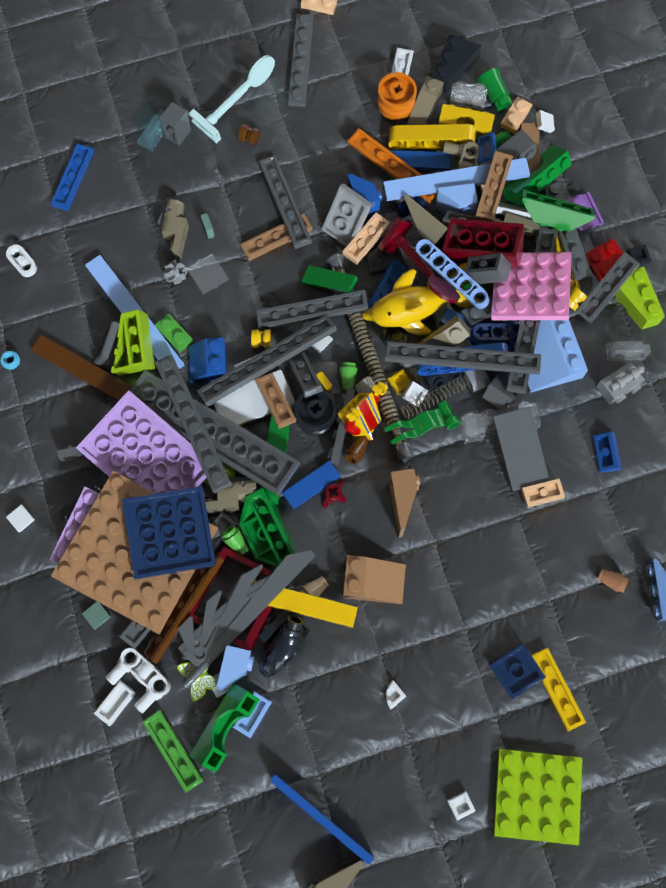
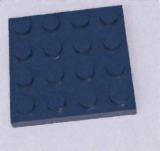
[122,486,216,580]

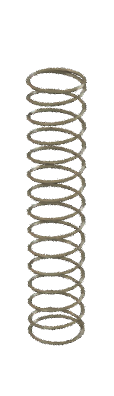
[401,377,465,419]

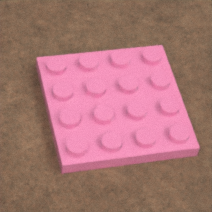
[491,252,572,320]

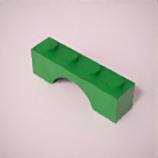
[503,145,572,207]
[189,683,260,773]

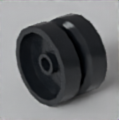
[295,390,337,436]

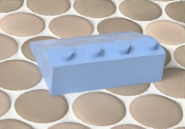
[511,320,588,393]

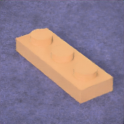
[342,213,390,265]

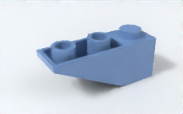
[646,559,666,621]

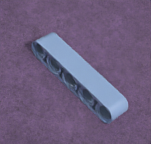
[416,239,489,309]

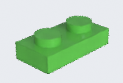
[155,314,193,353]

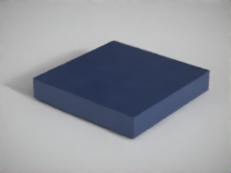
[489,643,546,700]

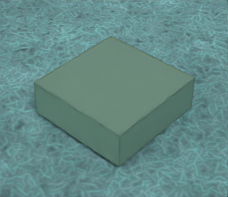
[200,213,215,239]
[82,602,111,630]

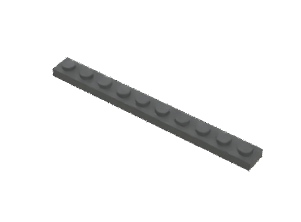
[506,228,558,394]

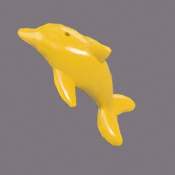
[362,263,481,335]

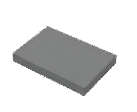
[321,184,372,247]

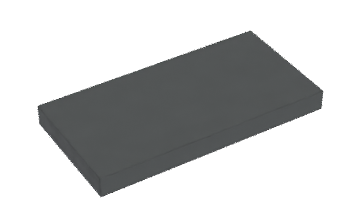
[492,406,550,491]

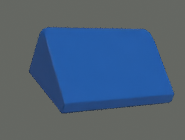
[593,431,622,473]

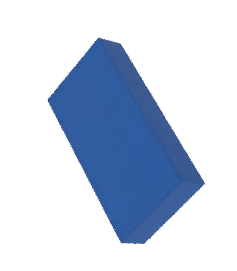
[477,132,496,166]

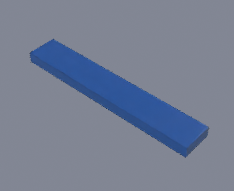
[270,774,374,864]

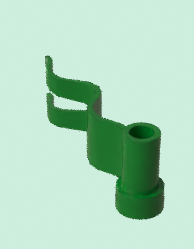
[384,400,461,445]

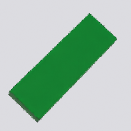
[301,265,358,293]

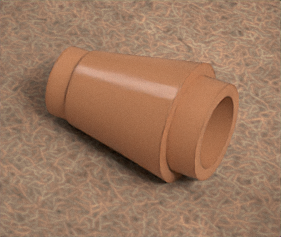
[597,569,629,593]

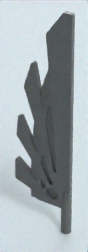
[178,551,316,688]

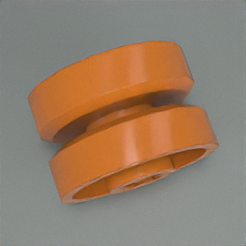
[377,72,417,120]

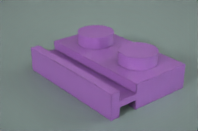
[566,192,604,233]

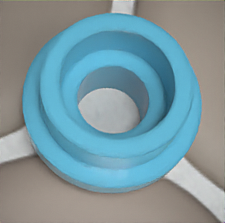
[1,351,20,370]

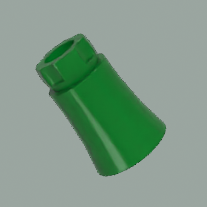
[477,68,512,111]

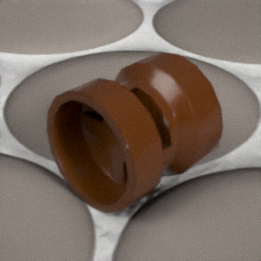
[238,124,261,146]

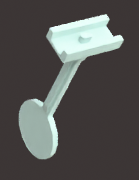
[189,55,275,143]

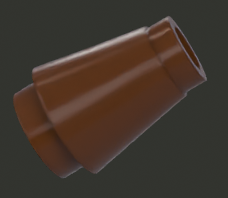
[344,436,369,465]

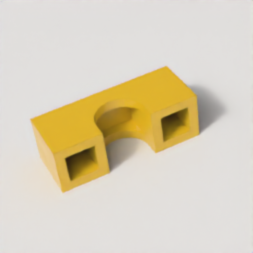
[438,104,495,140]

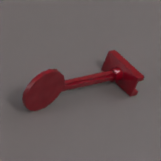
[378,217,460,303]

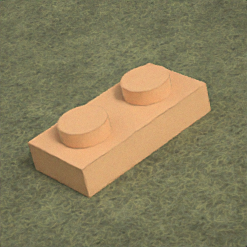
[301,0,338,15]
[500,97,533,134]
[521,479,565,508]

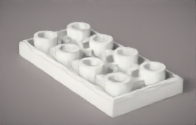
[214,370,295,426]

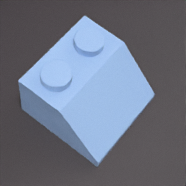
[435,183,478,216]
[217,646,254,691]

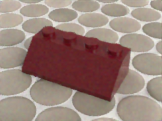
[442,218,524,268]

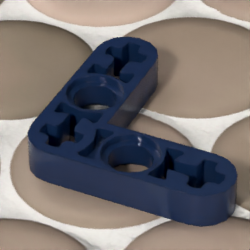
[470,323,520,352]

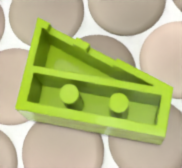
[615,267,665,330]
[111,309,155,376]

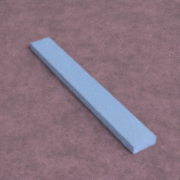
[383,158,530,201]
[85,255,185,369]

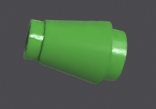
[339,362,358,390]
[222,526,248,555]

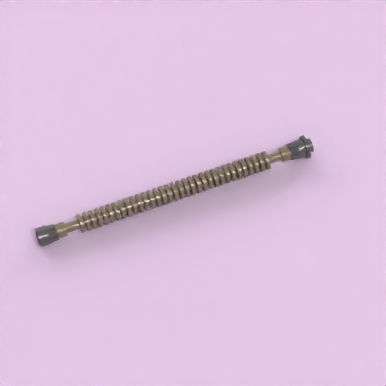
[326,252,414,462]

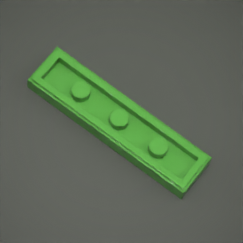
[142,710,204,793]

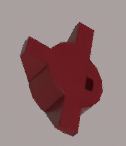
[322,479,346,508]

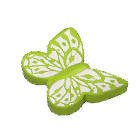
[177,662,217,701]

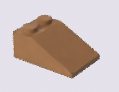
[389,469,420,537]
[343,555,406,604]

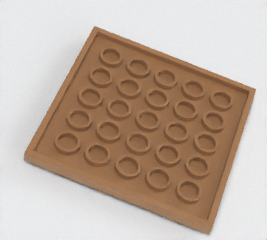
[51,471,218,634]

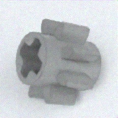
[164,260,187,285]

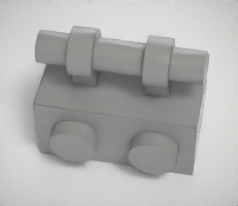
[597,362,645,405]

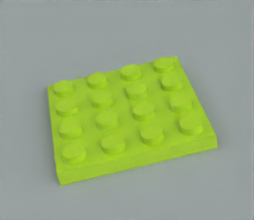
[493,749,582,845]

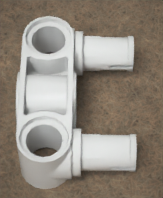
[105,648,171,713]

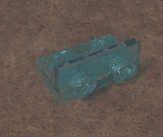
[137,109,164,151]

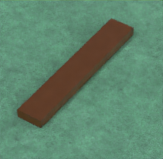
[30,335,132,402]
[143,554,224,664]

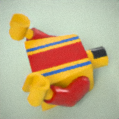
[338,382,387,441]

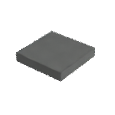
[93,321,119,366]

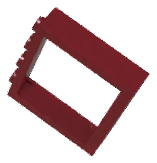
[186,547,274,651]

